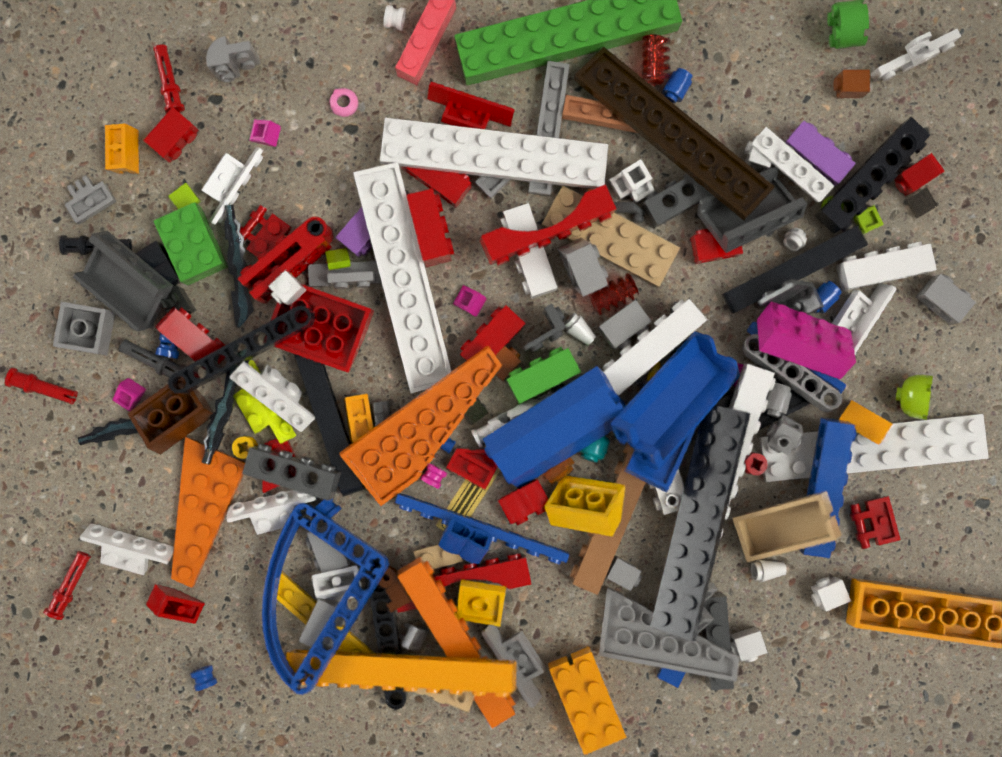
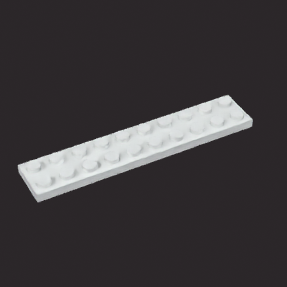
[380,118,608,189]
[353,162,451,393]
[759,414,989,482]

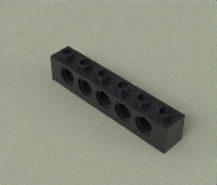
[814,117,930,234]

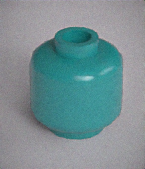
[579,436,610,463]

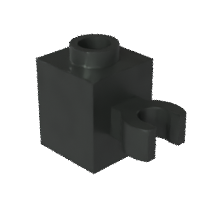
[160,285,196,314]

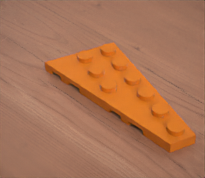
[171,437,245,588]

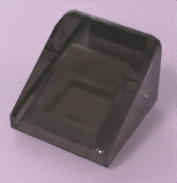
[464,398,488,426]

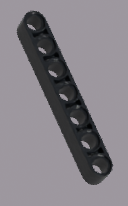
[722,225,869,314]
[168,306,315,393]
[294,354,365,497]
[366,550,408,710]

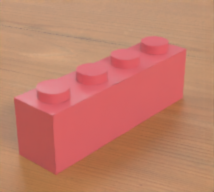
[395,0,456,85]

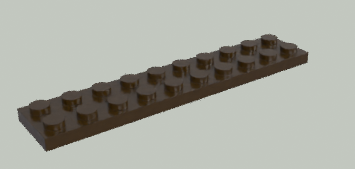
[574,47,775,221]

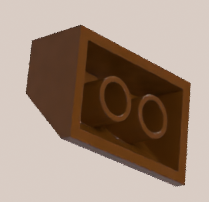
[127,377,214,455]

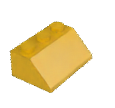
[545,475,625,537]

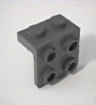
[757,279,824,315]
[523,304,566,353]

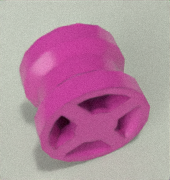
[420,463,448,489]

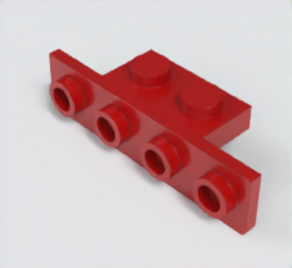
[427,82,515,130]

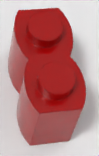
[498,478,549,526]

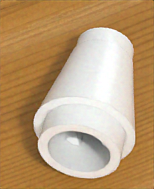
[564,313,596,346]
[750,560,787,582]

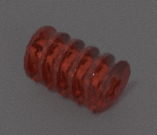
[642,34,671,86]
[589,273,639,315]

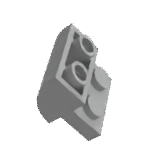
[206,36,261,82]

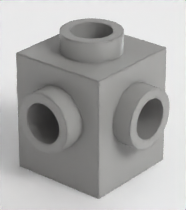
[766,414,803,455]

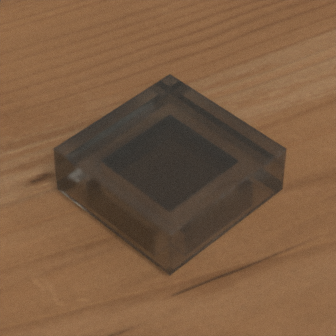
[905,187,938,219]

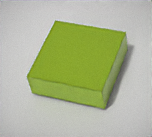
[168,183,201,209]
[853,205,884,234]
[325,248,351,270]

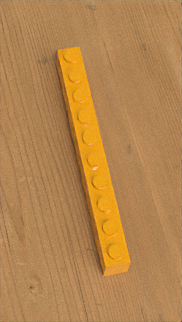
[286,649,517,697]

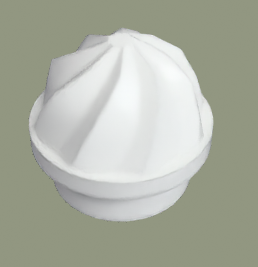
[783,228,807,251]

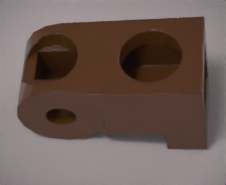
[378,566,412,613]

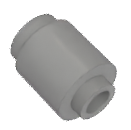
[766,383,792,418]

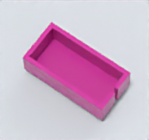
[757,301,856,380]

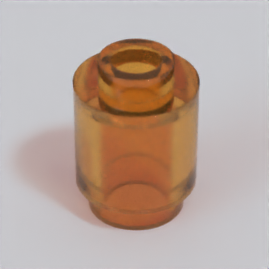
[543,457,575,484]

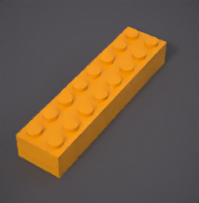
[846,578,1002,649]

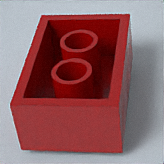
[406,188,454,268]

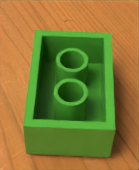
[154,202,228,285]
[507,346,581,404]

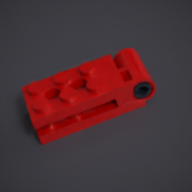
[237,216,334,304]

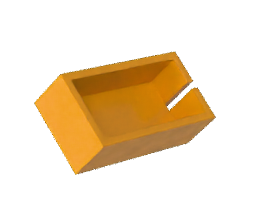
[548,646,627,755]

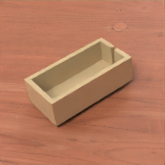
[733,491,842,562]

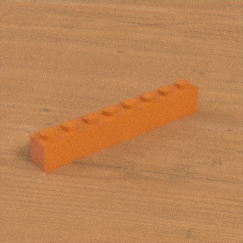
[397,556,516,729]

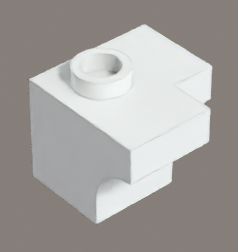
[609,159,655,203]

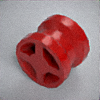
[743,452,768,476]

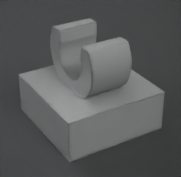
[399,623,430,651]

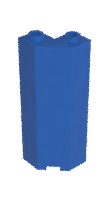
[610,331,741,470]
[483,366,626,488]

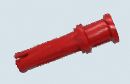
[153,44,185,113]
[5,368,78,405]
[43,551,91,620]

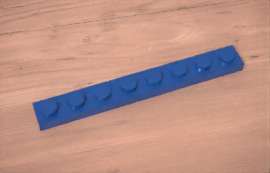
[395,493,570,564]

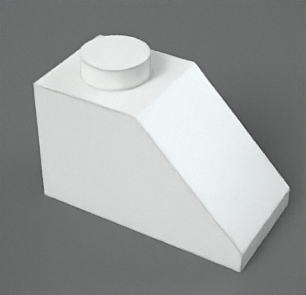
[312,565,362,601]

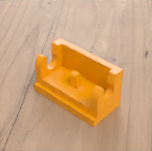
[105,123,139,174]
[343,394,373,442]
[839,400,893,445]

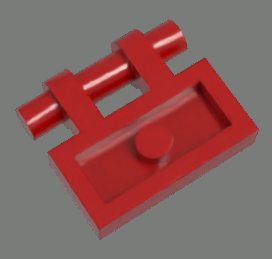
[234,205,292,257]
[850,496,901,549]

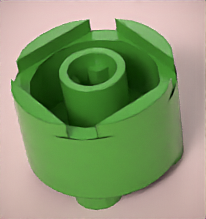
[827,0,869,49]

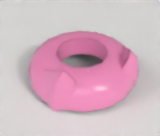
[330,88,358,117]

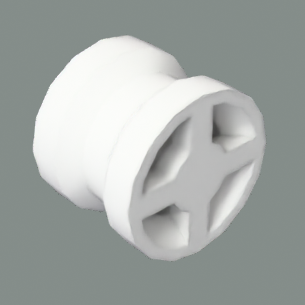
[384,5,406,31]

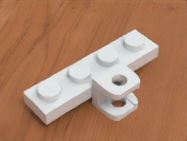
[870,29,961,82]

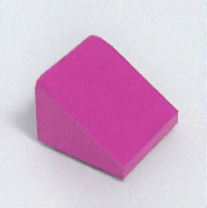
[249,119,281,147]
[453,285,486,317]
[113,378,146,412]

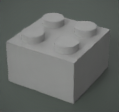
[557,237,608,297]
[53,302,115,356]

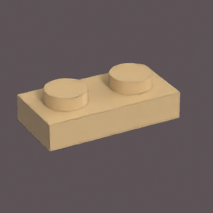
[414,544,463,569]

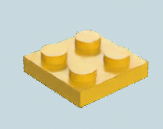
[457,580,506,626]

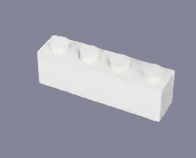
[500,203,558,299]
[836,242,937,291]

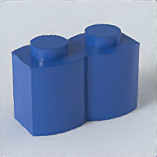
[438,518,493,564]

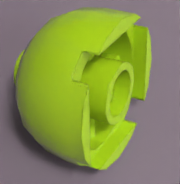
[896,374,933,420]

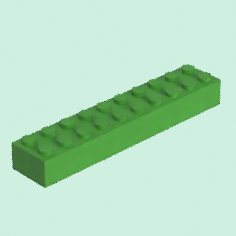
[454,0,682,86]

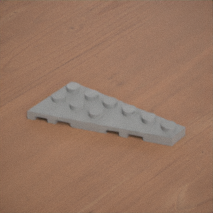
[599,587,740,682]

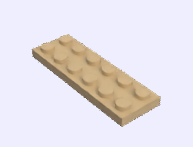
[541,185,680,288]

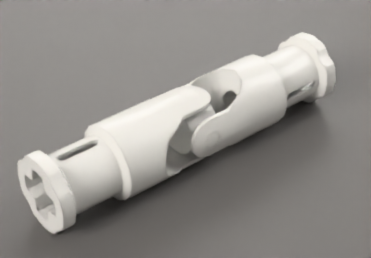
[471,389,553,447]

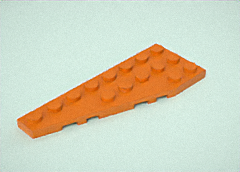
[340,346,502,506]

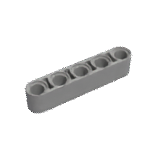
[742,334,842,412]

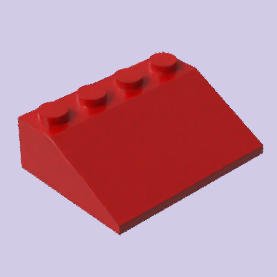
[263,284,374,373]

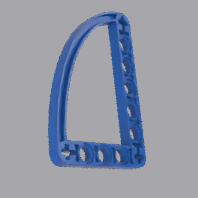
[262,503,389,695]

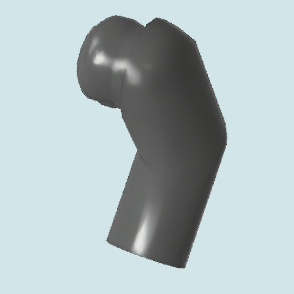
[614,202,645,223]

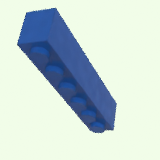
[799,417,856,558]

